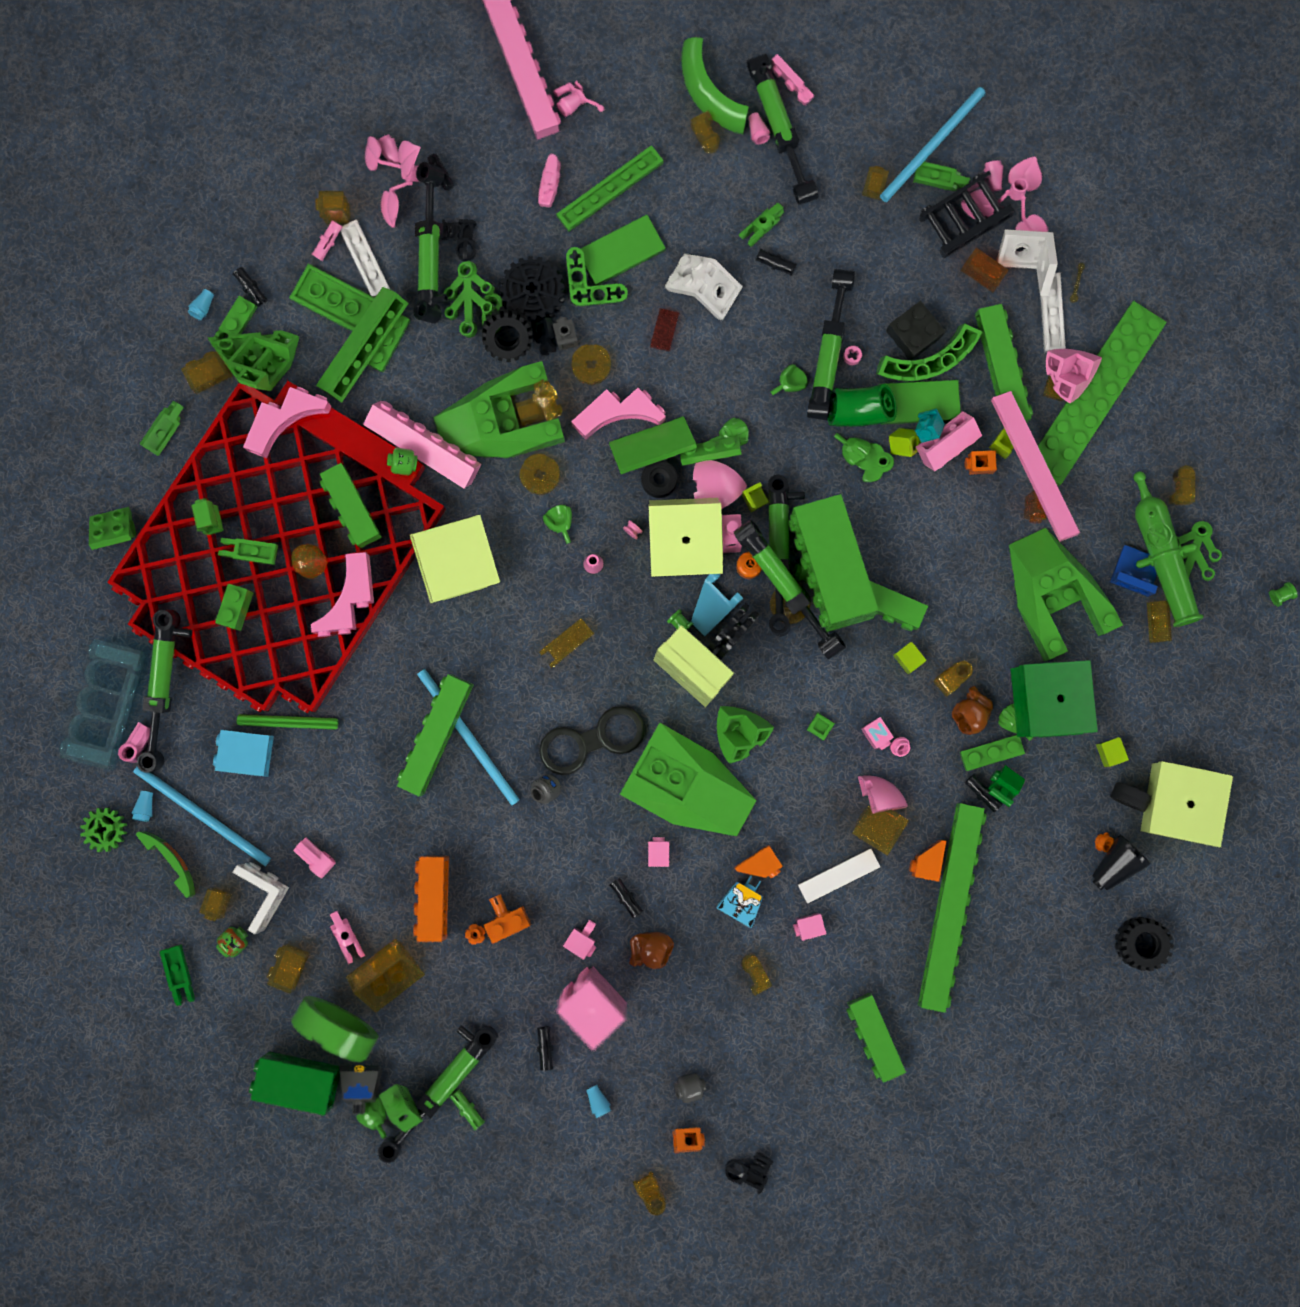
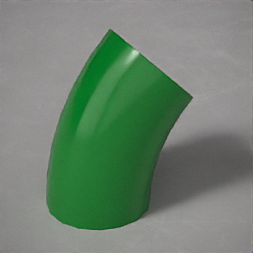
[828,384,897,427]

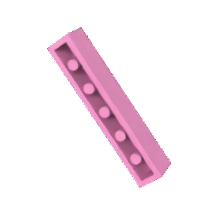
[363,401,482,489]

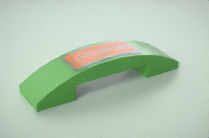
[135,831,195,898]

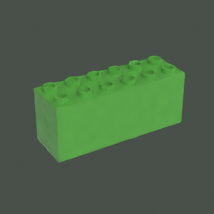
[788,494,879,632]

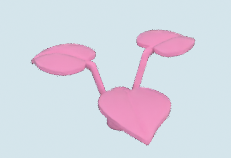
[365,137,421,228]
[961,157,1048,232]

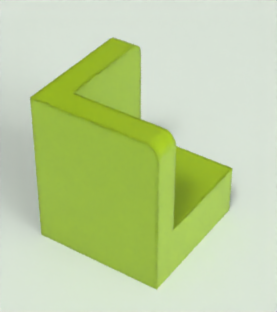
[889,428,921,457]
[989,428,1014,459]
[742,482,769,513]
[893,642,927,674]
[1096,737,1129,767]

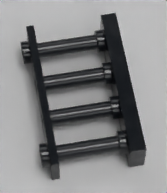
[919,171,1014,258]

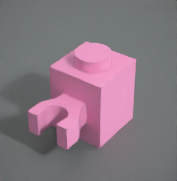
[563,919,596,960]

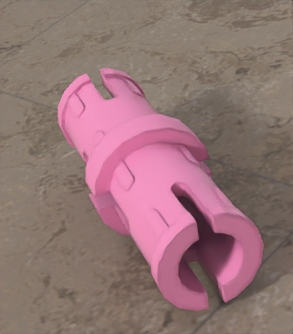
[312,220,343,261]

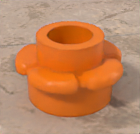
[1095,833,1114,852]
[465,924,485,945]

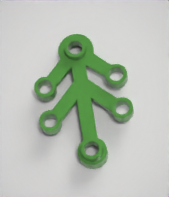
[444,261,495,338]
[1176,521,1222,581]

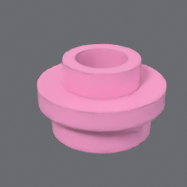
[890,737,910,757]

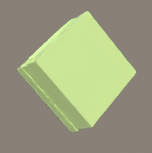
[649,498,723,577]
[410,515,500,603]
[653,626,734,707]
[1140,761,1233,847]

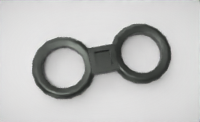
[539,706,645,775]

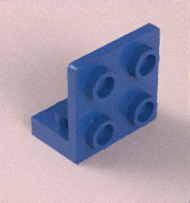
[1110,545,1158,597]

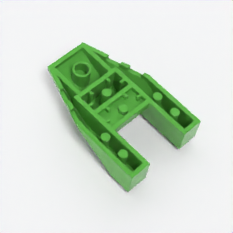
[434,361,565,458]
[1009,528,1123,662]

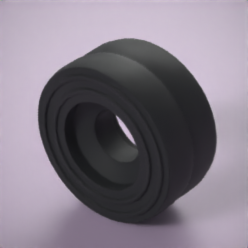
[641,460,677,498]
[1110,782,1151,812]

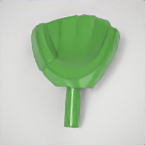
[770,364,808,395]
[709,418,749,446]
[834,433,871,465]
[543,505,572,544]
[998,704,1033,741]
[356,1097,387,1139]

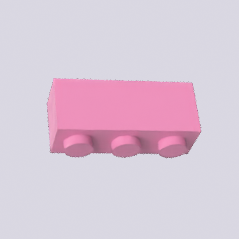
[916,412,982,471]

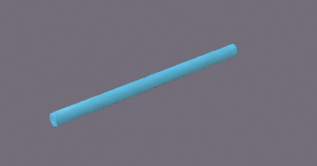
[880,87,985,202]
[417,669,520,806]
[133,766,271,866]

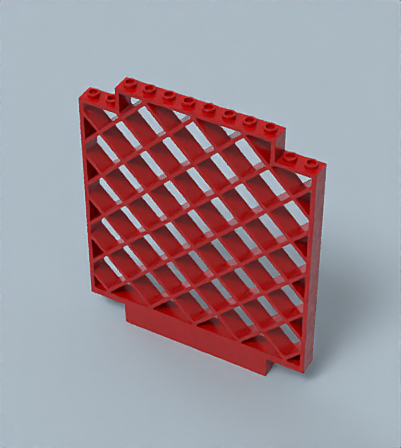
[107,381,446,713]

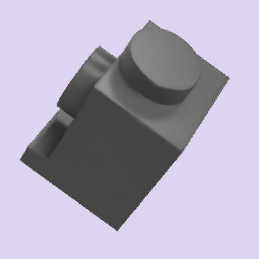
[553,317,578,351]

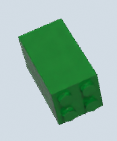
[249,1051,340,1116]

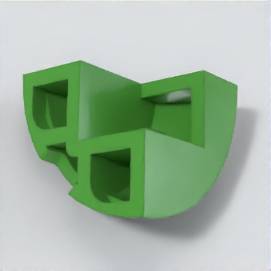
[717,706,774,763]

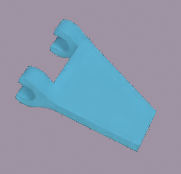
[691,574,744,636]

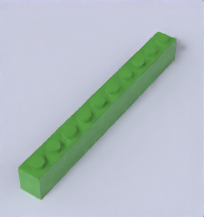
[918,803,986,1013]

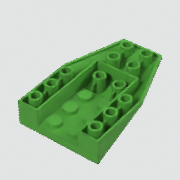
[620,723,756,836]

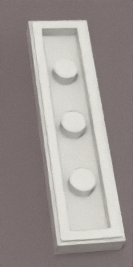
[340,219,390,298]
[1040,273,1066,353]
[798,848,880,904]

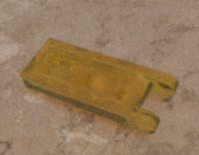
[539,618,594,668]

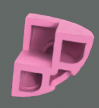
[1046,349,1102,403]
[693,460,747,509]
[858,775,908,814]

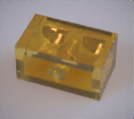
[315,191,350,224]
[181,351,232,394]
[267,944,310,994]

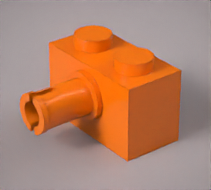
[484,894,532,944]

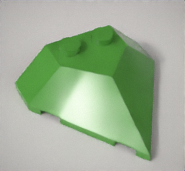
[208,330,299,391]

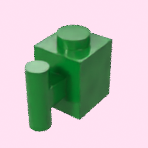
[988,765,1025,807]

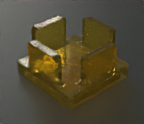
[852,804,909,856]

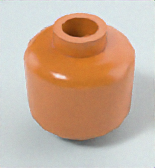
[736,552,762,579]

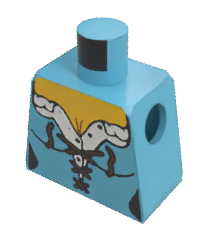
[716,875,763,928]

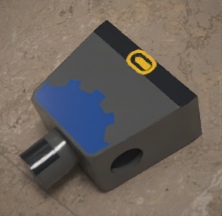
[339,1065,382,1115]

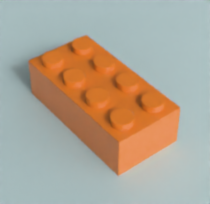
[414,856,449,942]

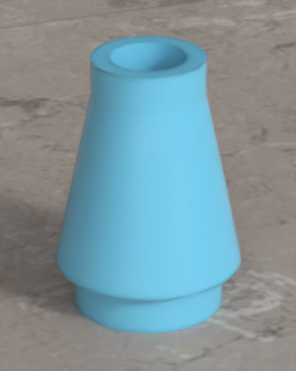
[188,289,214,320]
[131,791,153,822]
[586,1085,611,1118]

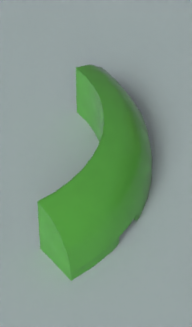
[682,37,749,134]
[876,323,983,381]

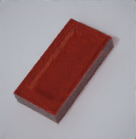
[650,308,679,352]

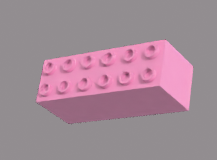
[557,966,627,1050]

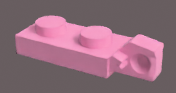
[772,54,814,106]

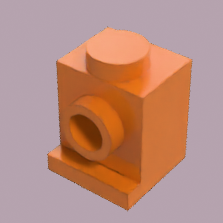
[965,450,997,475]
[673,1128,705,1153]

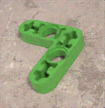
[566,247,628,306]

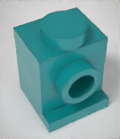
[915,408,945,443]

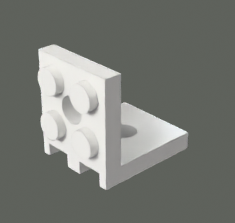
[997,230,1058,296]
[665,254,742,320]
[233,862,289,934]

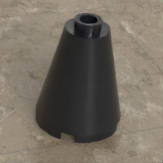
[1092,834,1151,891]

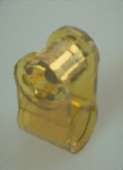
[933,661,973,697]
[633,1171,666,1215]

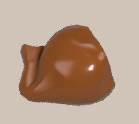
[952,686,993,735]
[629,932,674,969]

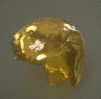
[291,544,327,579]

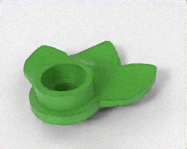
[856,443,894,482]

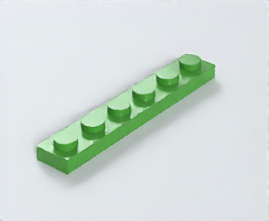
[557,145,663,232]

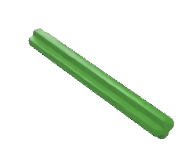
[237,714,339,729]

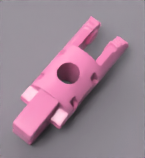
[538,154,561,207]
[330,911,365,964]

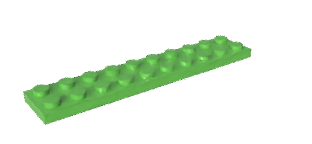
[1038,301,1167,486]

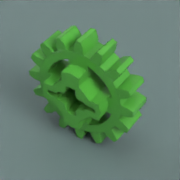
[80,808,127,852]

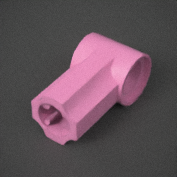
[118,722,150,763]
[293,837,336,879]

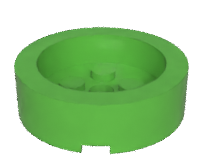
[291,996,378,1062]

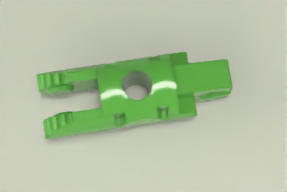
[739,203,784,247]

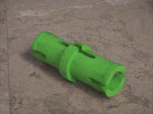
[449,1088,485,1130]

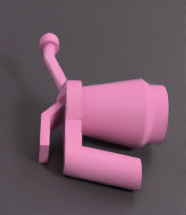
[553,81,604,117]

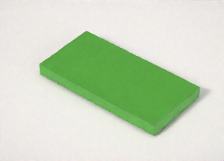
[579,215,666,286]
[290,264,375,331]
[879,380,961,425]
[609,416,697,474]

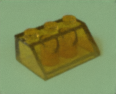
[346,939,425,1012]

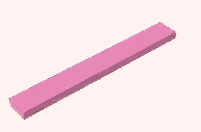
[991,391,1080,542]

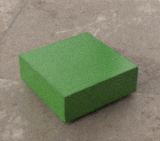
[806,713,835,741]

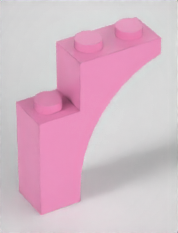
[243,387,332,458]
[571,388,666,440]
[311,552,374,637]

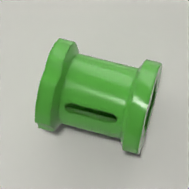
[1269,582,1298,607]
[667,609,694,630]

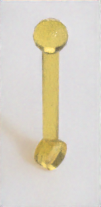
[1070,263,1085,303]

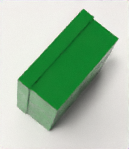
[1010,660,1098,738]

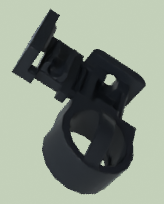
[441,219,477,262]
[725,1152,774,1194]

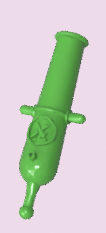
[1133,471,1204,627]

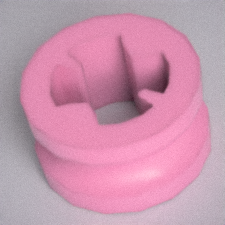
[843,346,862,365]
[623,520,643,540]

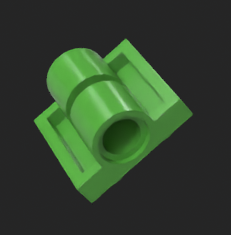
[89,507,136,550]

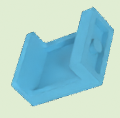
[213,730,274,777]

